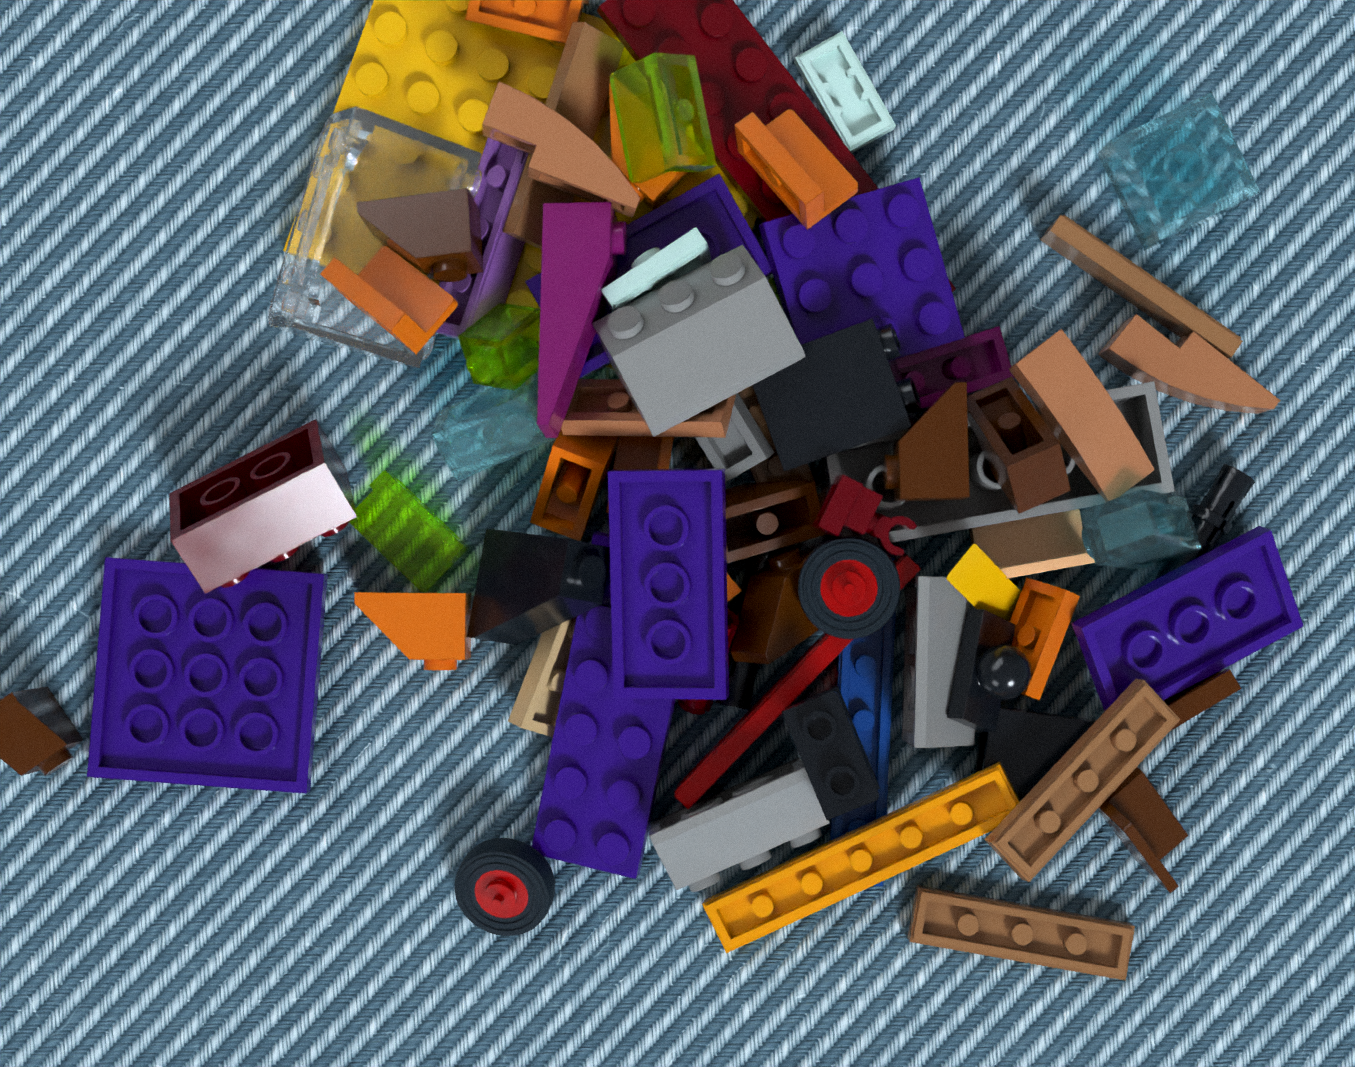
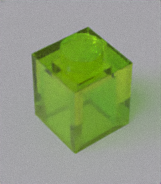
[458,303,540,391]

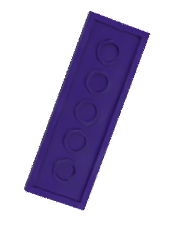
[532,531,676,879]

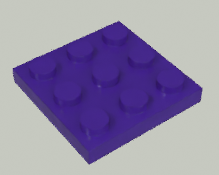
[758,177,965,359]

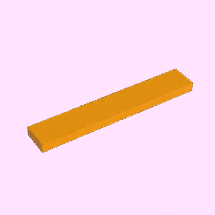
[702,762,1020,953]

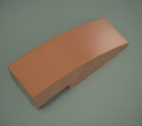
[482,81,640,218]
[1098,314,1281,414]
[1009,329,1155,504]

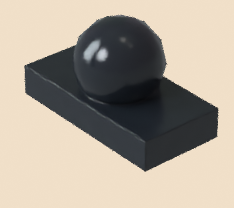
[947,609,1031,733]

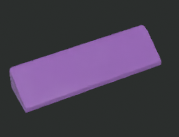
[436,138,529,348]

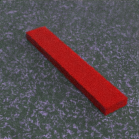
[674,553,921,809]

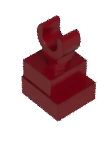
[812,474,917,556]

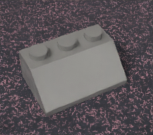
[592,244,806,437]
[902,576,981,748]
[649,757,830,892]

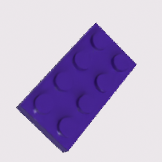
[525,174,772,379]
[608,469,729,700]
[1071,526,1304,711]

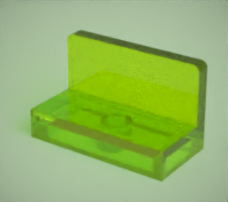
[610,52,717,183]
[349,470,470,592]

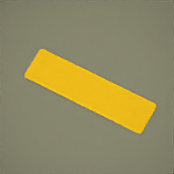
[946,543,1021,621]

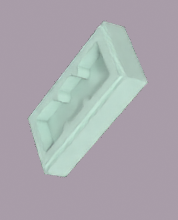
[794,31,896,153]
[601,227,711,312]

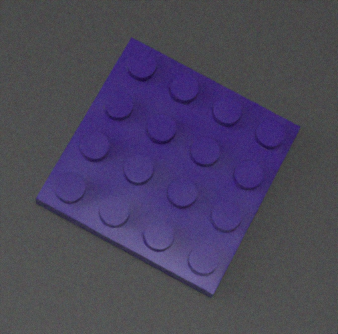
[87,557,328,794]

